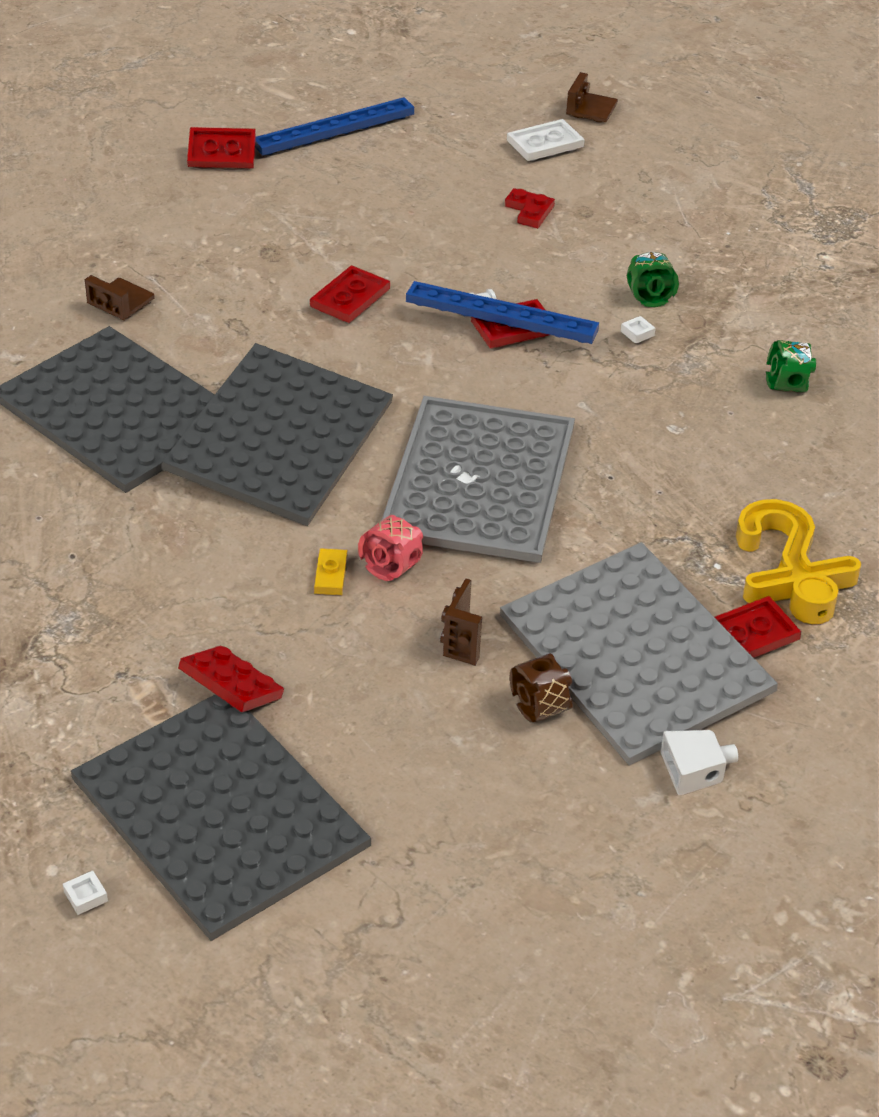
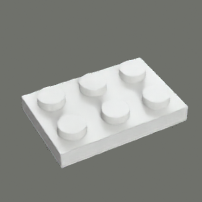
[507,119,585,161]

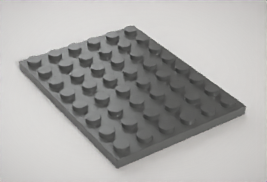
[0,326,215,493]
[162,343,393,526]
[71,694,371,941]

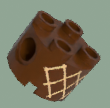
[509,653,573,723]

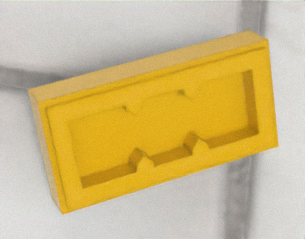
[314,548,347,595]

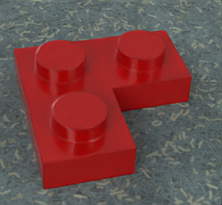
[505,188,555,229]

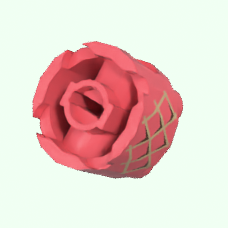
[358,515,423,581]

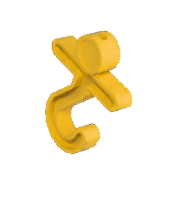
[736,499,861,624]

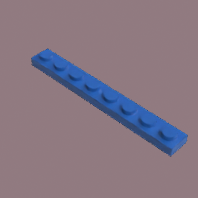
[255,97,415,156]
[406,281,599,344]

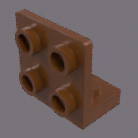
[566,72,618,122]
[84,275,155,321]
[440,578,482,666]

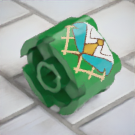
[626,252,679,308]
[766,340,816,393]

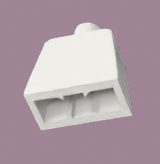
[660,730,738,795]

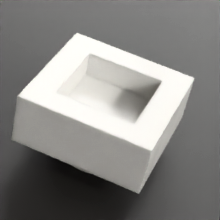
[621,316,656,344]
[63,871,108,915]

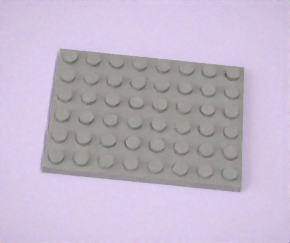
[381,396,575,563]
[500,542,778,766]

